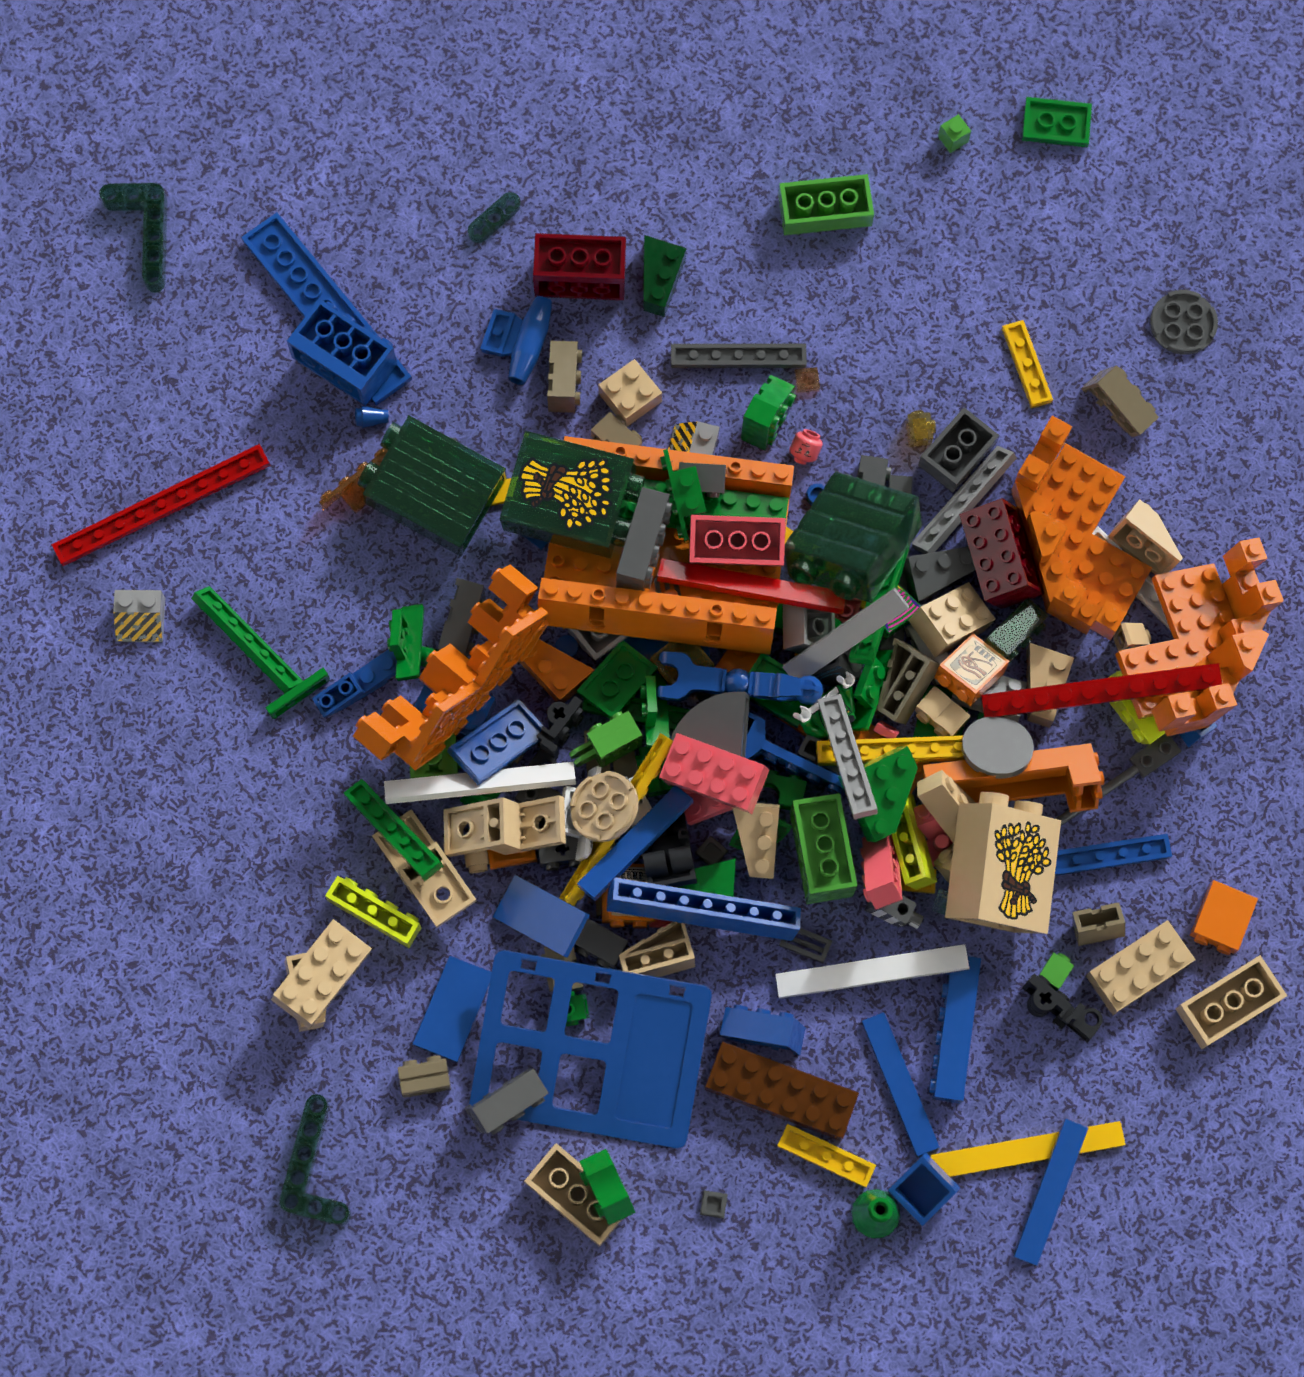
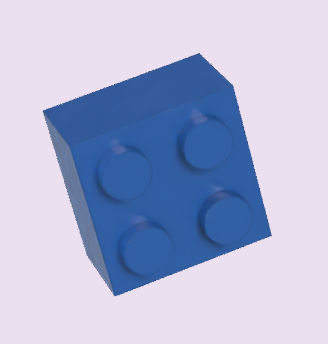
[888,1153,960,1226]

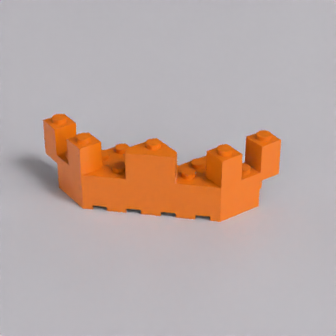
[1011,415,1152,641]
[1115,538,1284,737]
[353,564,549,771]

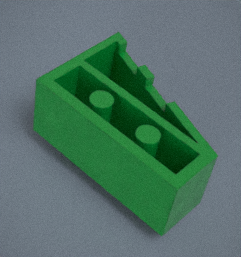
[676,858,736,897]

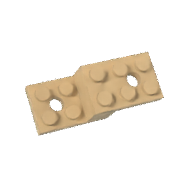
[444,795,566,857]
[372,809,477,928]

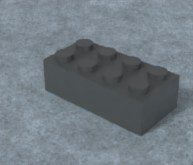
[616,487,673,591]

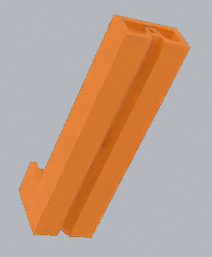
[922,743,1104,813]

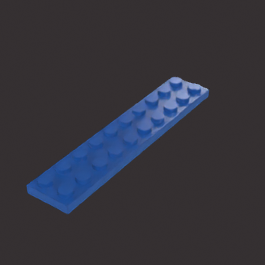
[241,212,412,406]

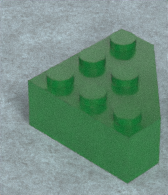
[741,375,797,451]
[838,746,918,842]

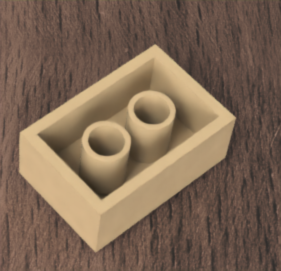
[908,582,995,658]

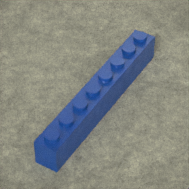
[606,878,801,941]

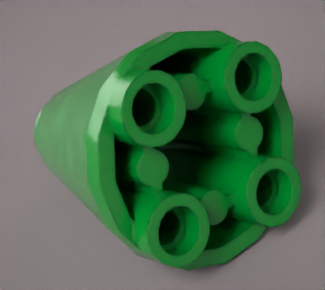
[851,1189,900,1239]

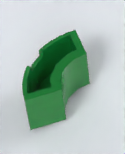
[579,1149,636,1225]

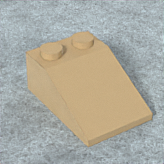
[1108,499,1182,575]

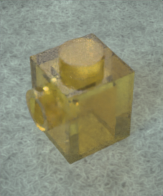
[905,410,936,447]

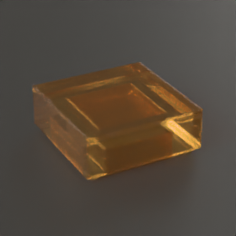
[795,367,820,393]

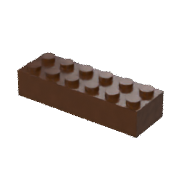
[705,1041,859,1141]

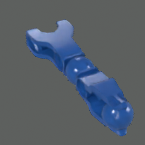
[656,652,823,705]

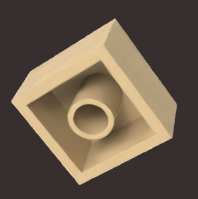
[598,359,662,427]

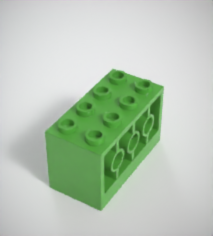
[789,793,857,905]

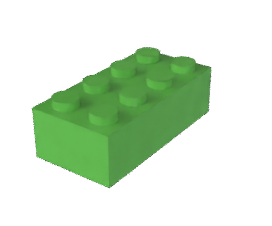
[778,174,874,235]

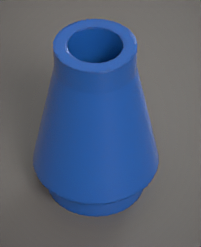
[355,406,389,428]

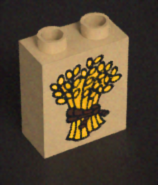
[945,792,1061,934]

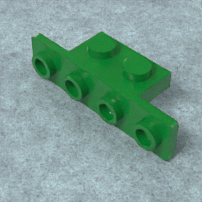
[660,449,707,543]
[387,604,424,681]
[850,650,893,731]
[640,674,670,748]

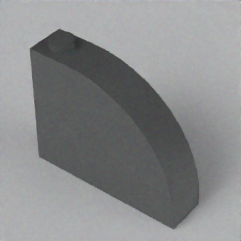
[661,692,750,787]

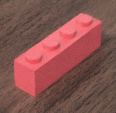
[860,835,903,910]

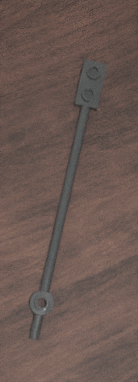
[945,734,1181,898]

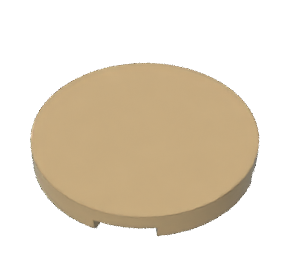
[570,771,639,842]

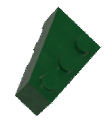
[643,235,687,317]

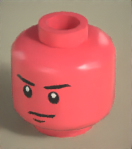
[789,429,823,465]

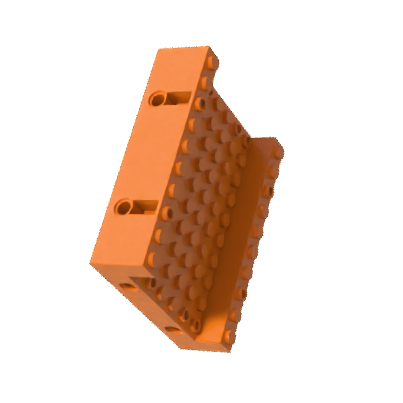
[538,436,794,655]

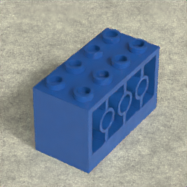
[287,299,397,406]

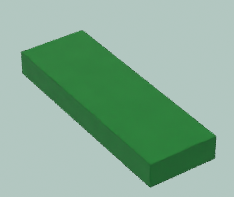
[265,667,330,719]

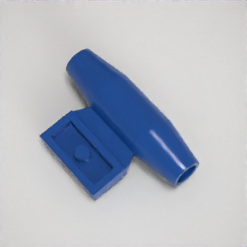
[480,296,552,385]

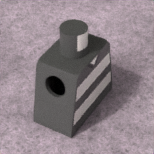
[864,895,924,929]

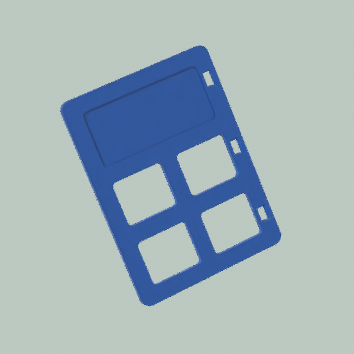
[469,950,712,1148]

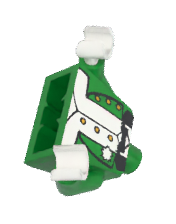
[793,671,856,740]

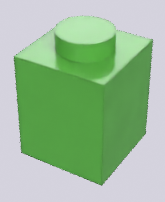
[938,114,971,153]
[1038,953,1074,992]

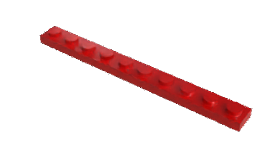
[51,444,271,566]
[981,663,1222,717]

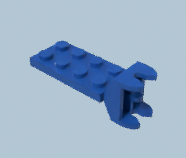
[745,712,846,796]

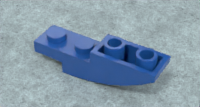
[312,649,397,718]

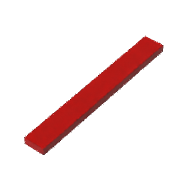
[657,558,846,615]

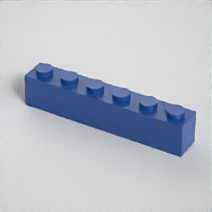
[929,956,981,1104]

